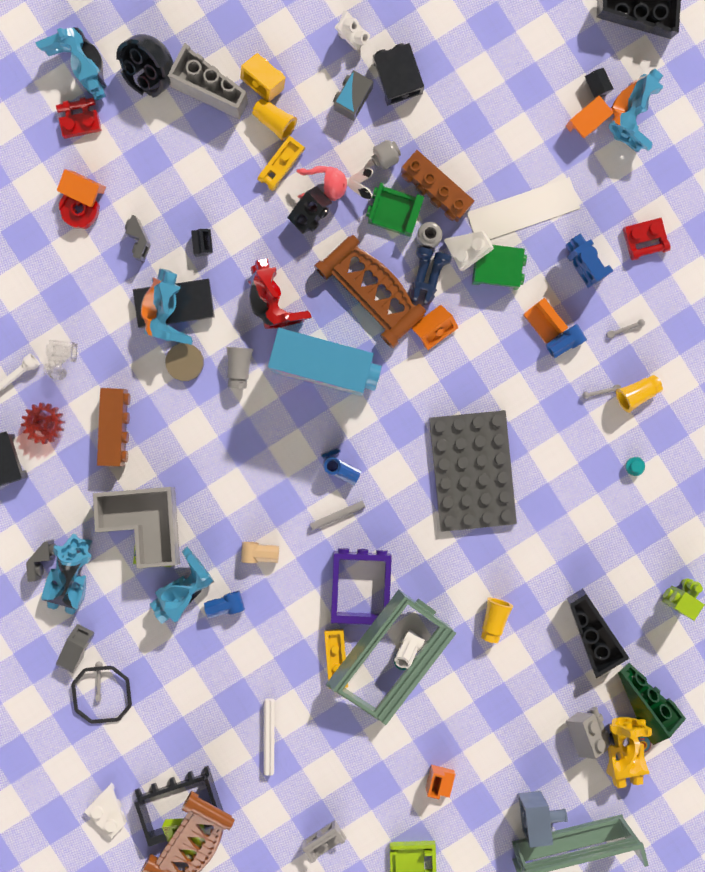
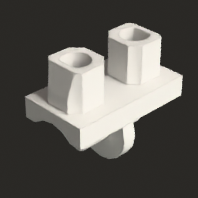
[335,11,370,50]

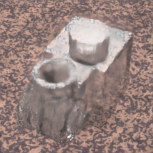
[44,340,78,380]

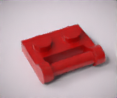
[623,217,671,261]

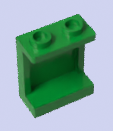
[366,183,424,237]
[472,245,527,290]

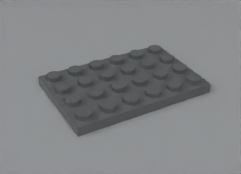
[429,410,517,532]

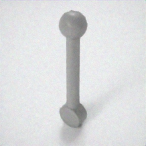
[606,319,645,338]
[582,385,621,399]
[95,661,103,702]

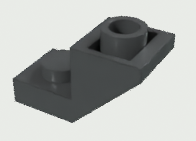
[125,215,151,263]
[26,539,56,582]
[56,624,94,673]

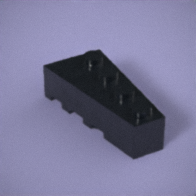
[596,0,681,39]
[567,588,630,679]

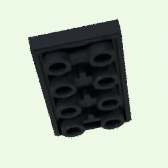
[133,279,215,328]

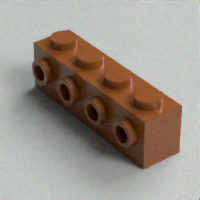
[401,150,475,222]
[97,388,131,466]

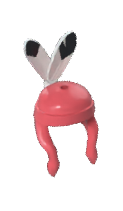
[296,166,373,201]

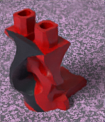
[248,259,312,329]

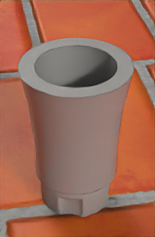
[226,347,253,388]

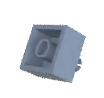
[518,791,568,848]

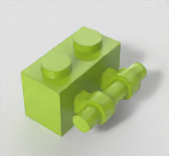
[662,578,705,621]

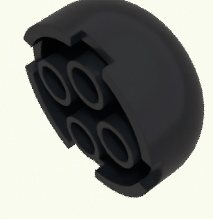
[116,34,174,98]

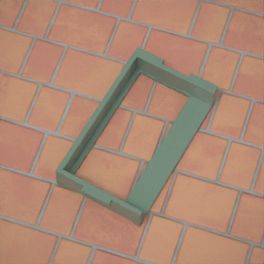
[326,589,456,725]
[512,814,649,872]

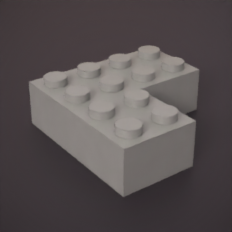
[93,487,180,568]

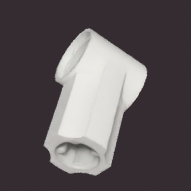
[394,629,425,669]

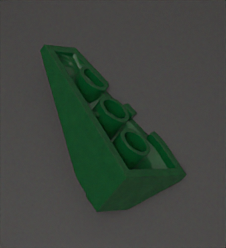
[618,663,686,745]

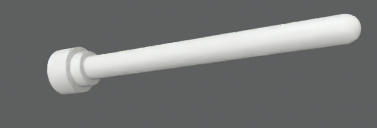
[0,353,40,392]

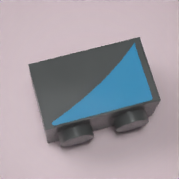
[333,70,373,121]

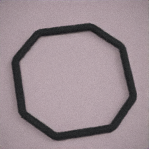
[71,666,132,724]

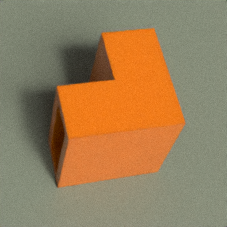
[425,764,456,799]

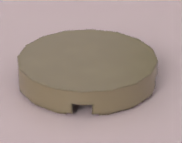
[165,343,204,381]

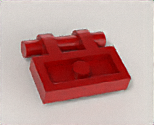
[56,97,102,139]

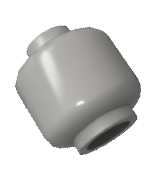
[371,140,401,169]
[417,222,443,249]

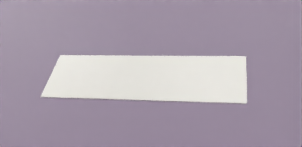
[467,177,580,240]

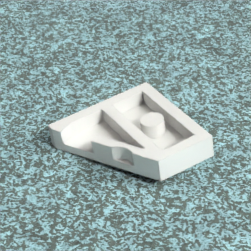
[444,231,494,271]
[84,783,127,838]

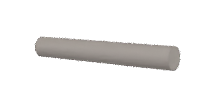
[310,501,365,530]

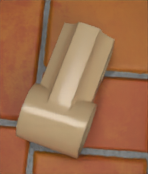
[241,542,279,563]

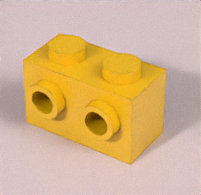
[240,53,286,102]

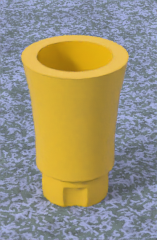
[252,98,297,141]
[616,375,663,413]
[481,597,514,643]

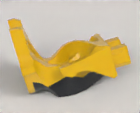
[606,717,652,788]

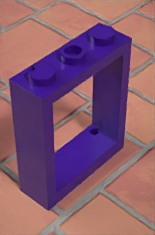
[331,548,392,625]

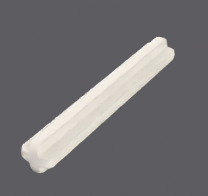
[264,698,275,776]

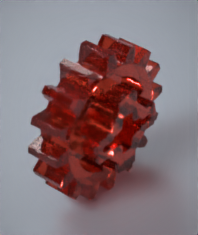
[21,403,65,444]

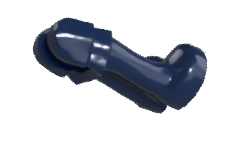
[411,247,452,306]

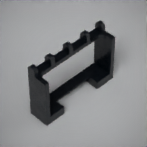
[134,766,223,847]

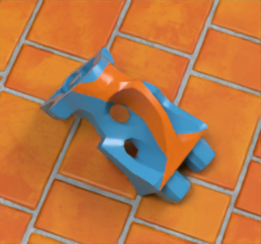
[609,69,663,152]
[141,268,193,345]

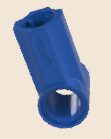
[546,324,587,358]
[323,457,362,486]
[204,591,245,619]

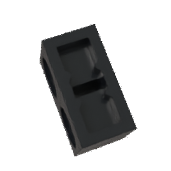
[287,186,332,234]

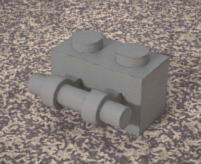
[566,707,610,759]

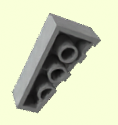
[168,43,248,119]

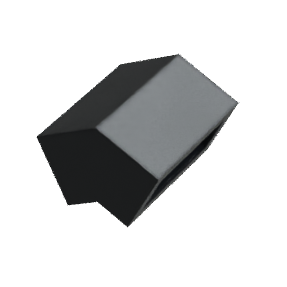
[585,68,614,98]
[191,229,213,257]

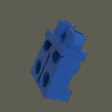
[565,233,613,288]

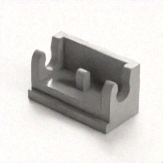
[302,820,346,863]

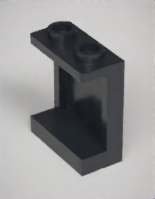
[373,43,424,106]
[0,431,28,486]

